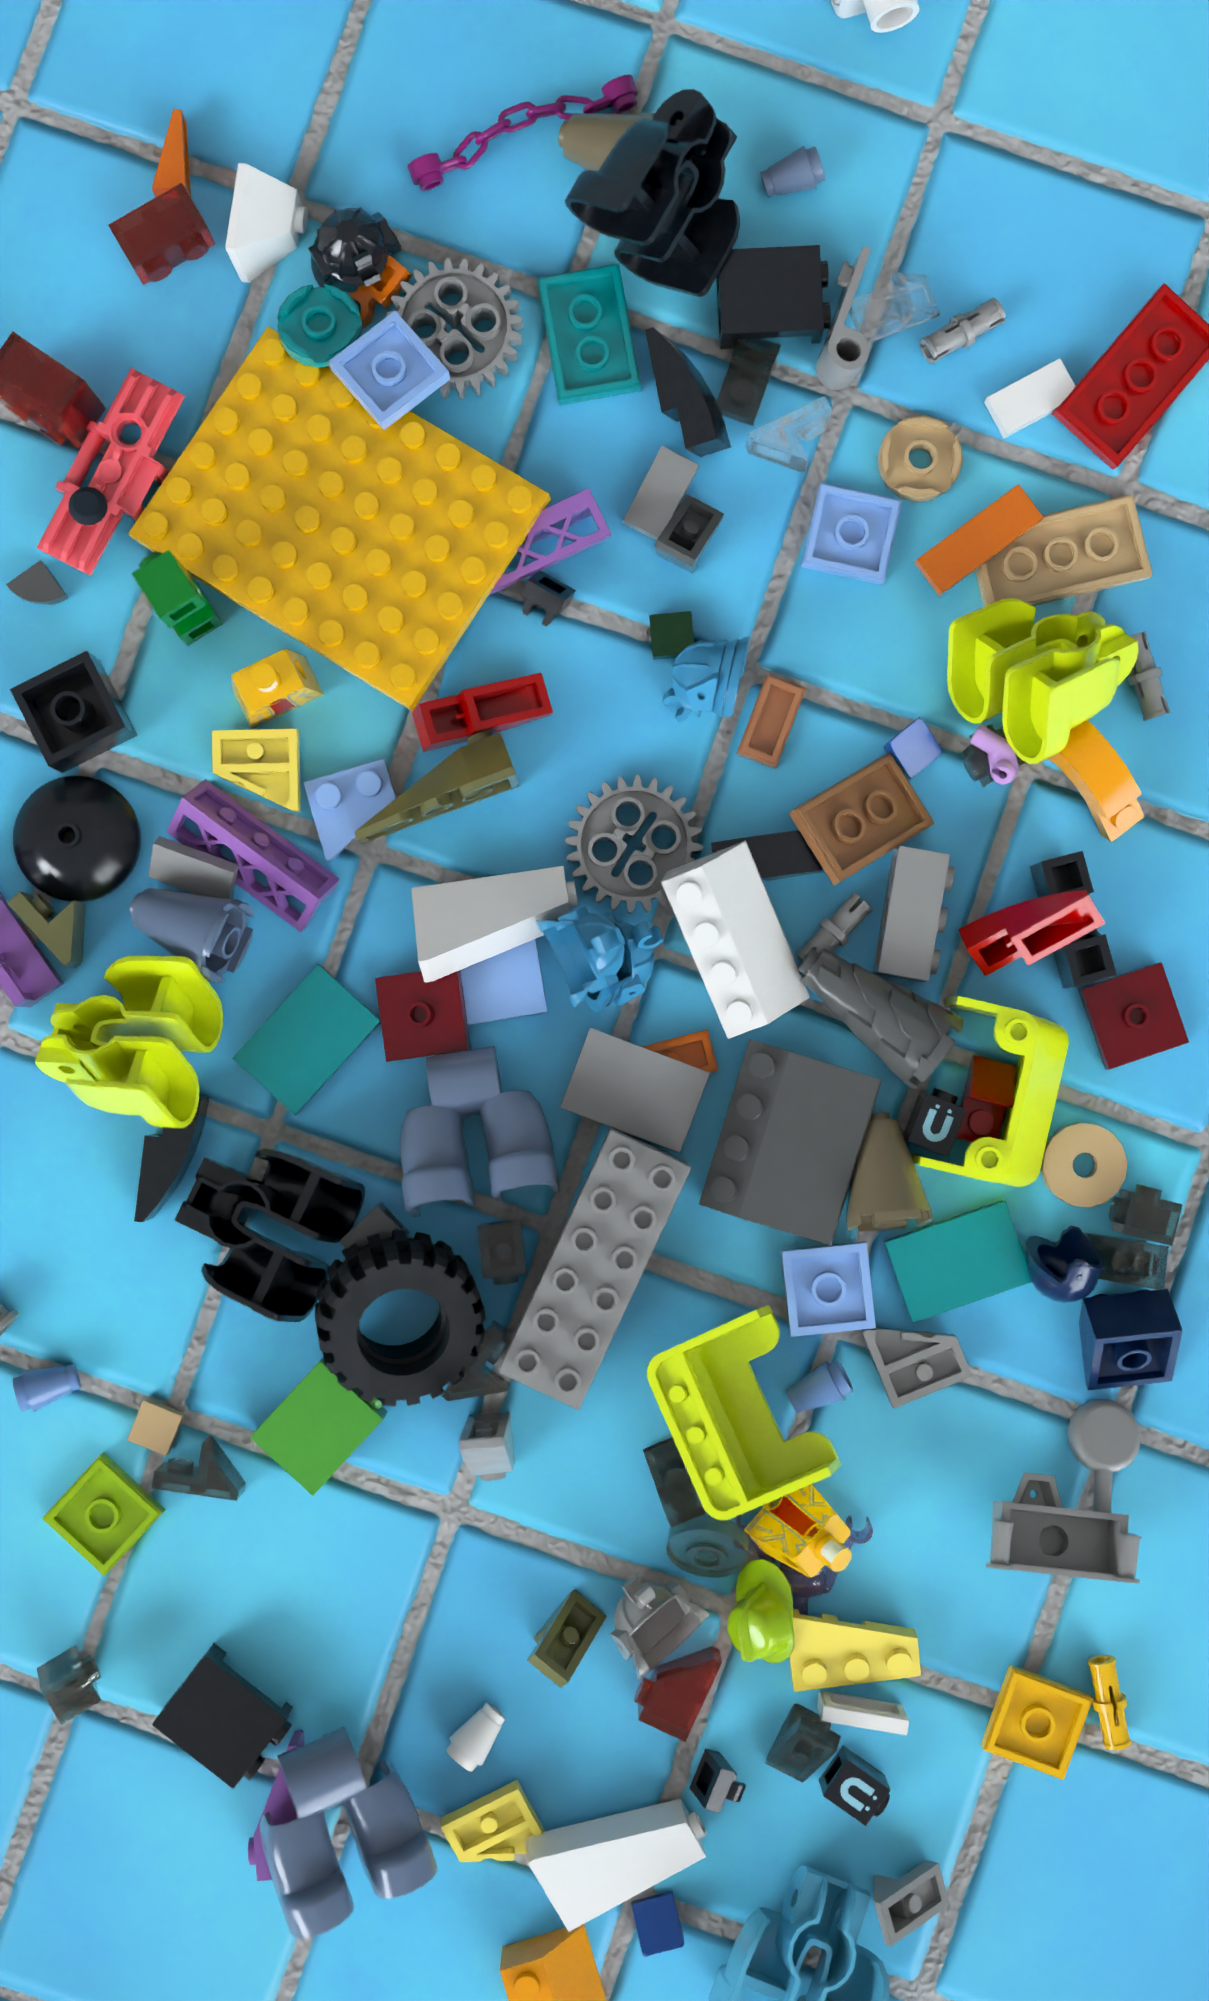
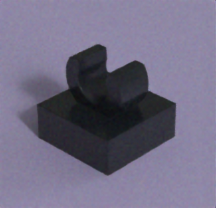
[521,571,576,626]
[690,1748,746,1813]

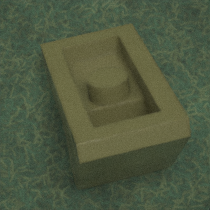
[7,892,86,968]
[527,1590,607,1688]

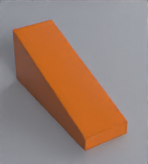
[152,109,191,201]

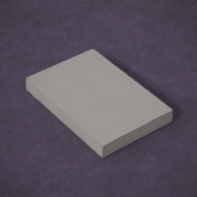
[560,1027,710,1153]

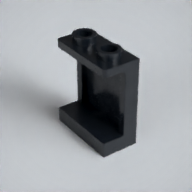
[716,245,831,349]
[152,1643,293,1789]

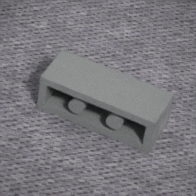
[873,846,954,982]

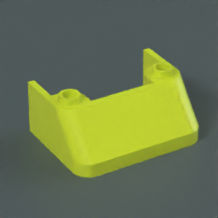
[911,996,1069,1187]

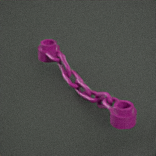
[407,74,638,191]

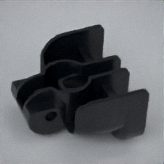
[565,89,740,297]
[174,1149,365,1322]

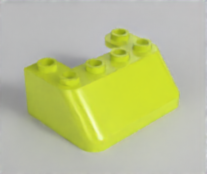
[647,1305,841,1520]

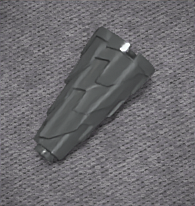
[797,948,964,1089]

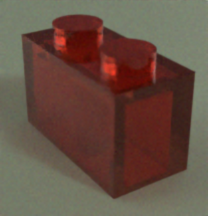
[108,183,215,285]

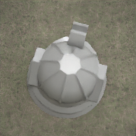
[610,1575,710,1680]

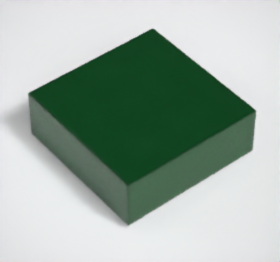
[649,611,694,660]

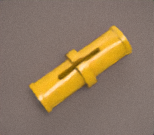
[1087,1655,1132,1750]

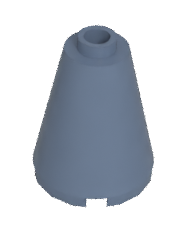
[129,888,254,983]

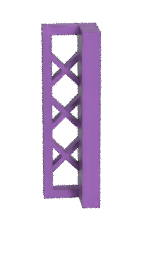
[489,488,611,595]
[167,779,340,932]
[0,892,64,1008]

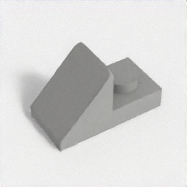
[873,1860,950,1946]

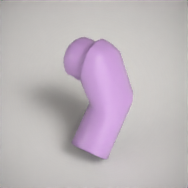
[969,724,1018,785]

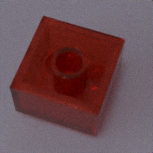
[0,331,106,449]

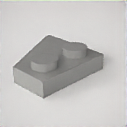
[860,1328,972,1409]

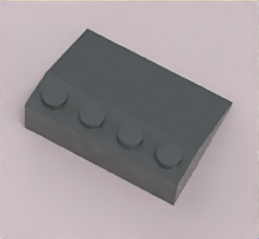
[699,1039,882,1245]

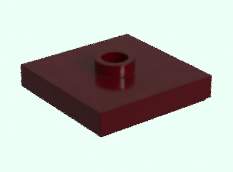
[1078,962,1189,1070]
[375,970,471,1062]

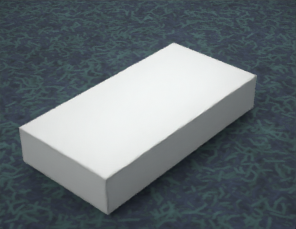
[984,358,1075,438]
[817,1691,909,1736]

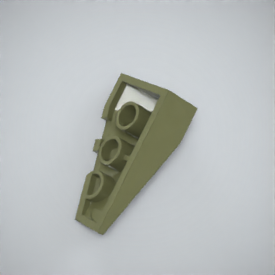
[355,731,520,844]

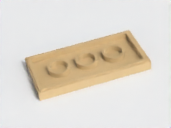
[975,494,1153,606]

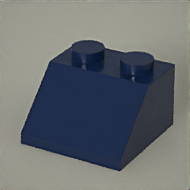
[1079,1289,1183,1390]

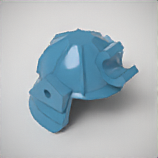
[662,636,750,722]
[536,906,626,1008]
[584,915,664,1013]

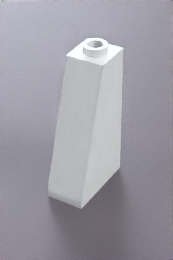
[411,866,578,982]
[525,1799,707,1932]

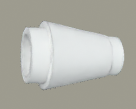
[446,1702,506,1772]

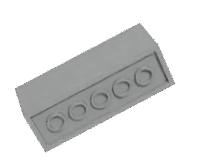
[498,1127,691,1410]

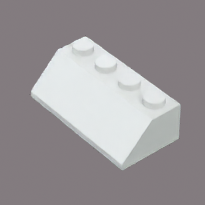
[661,840,810,1039]

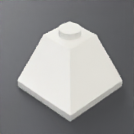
[225,163,308,283]

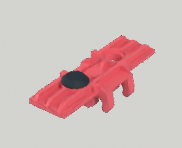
[37,368,185,576]

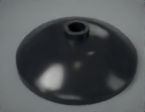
[13,776,141,902]

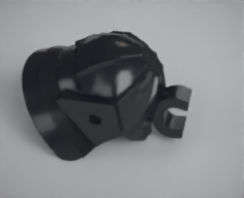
[308,207,402,288]

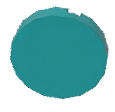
[277,284,363,368]

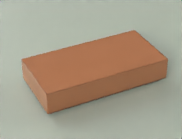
[736,674,806,769]

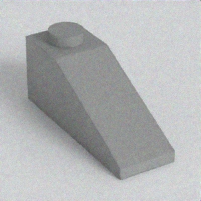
[459,1412,515,1481]

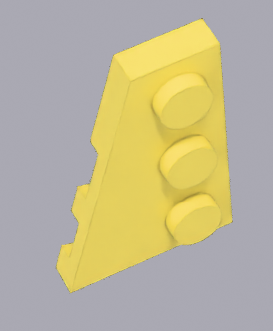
[789,1609,921,1692]

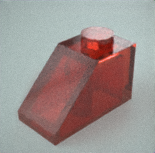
[634,1646,722,1742]

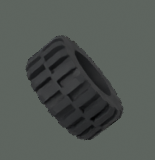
[315,1230,486,1407]

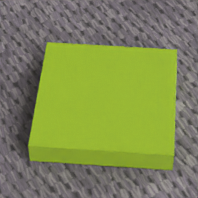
[42,1452,166,1576]

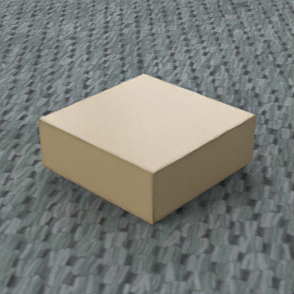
[127,1398,185,1456]

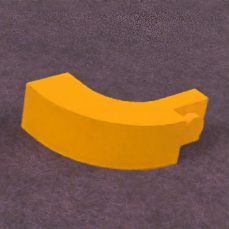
[1048,720,1145,842]

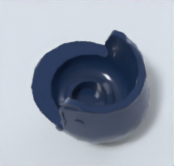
[1026,1226,1104,1303]

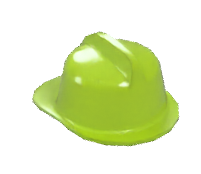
[727,1559,795,1663]

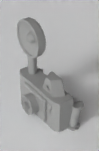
[986,1399,1142,1584]

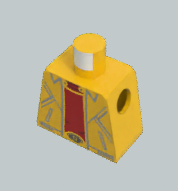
[231,649,324,729]
[744,1484,852,1577]

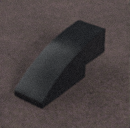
[645,327,731,457]
[711,830,825,881]
[134,1097,209,1222]

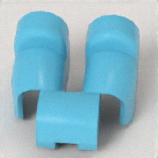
[709,1865,889,2001]

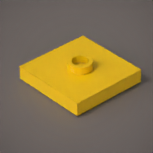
[980,1664,1093,1780]

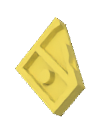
[212,729,301,812]
[441,1780,545,1862]

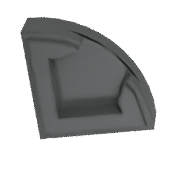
[6,560,69,605]

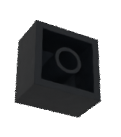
[10,651,138,773]

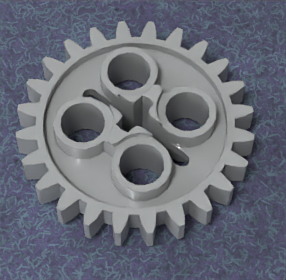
[386,258,523,400]
[565,775,703,914]

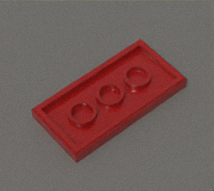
[1052,283,1209,470]

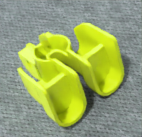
[947,598,1139,764]
[35,956,223,1128]

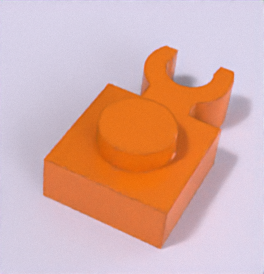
[349,254,412,328]

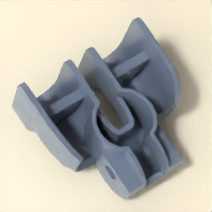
[400,1046,560,1217]
[260,1727,437,1938]

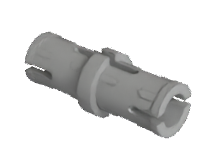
[920,298,1005,364]
[1127,631,1171,721]
[795,892,873,962]

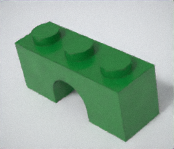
[131,550,223,646]

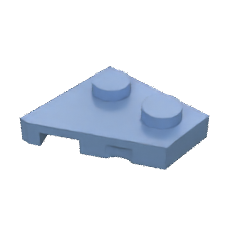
[303,758,397,862]

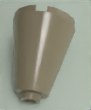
[558,113,655,171]
[846,1112,933,1232]

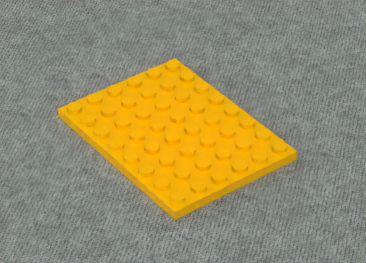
[128,327,551,711]

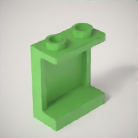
[250,1357,387,1496]

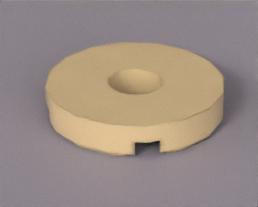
[877,415,963,502]
[1040,1122,1128,1208]

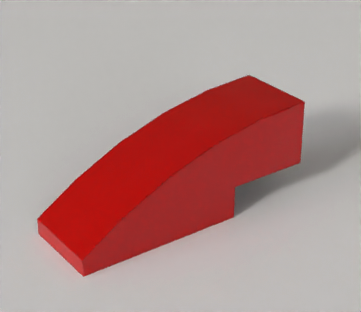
[411,673,553,752]
[958,890,1106,976]

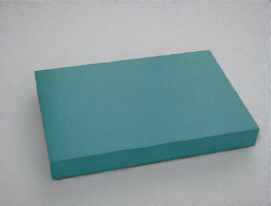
[537,264,641,406]
[232,964,381,1115]
[883,1200,1031,1323]

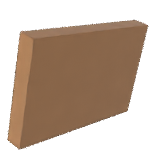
[788,752,935,886]

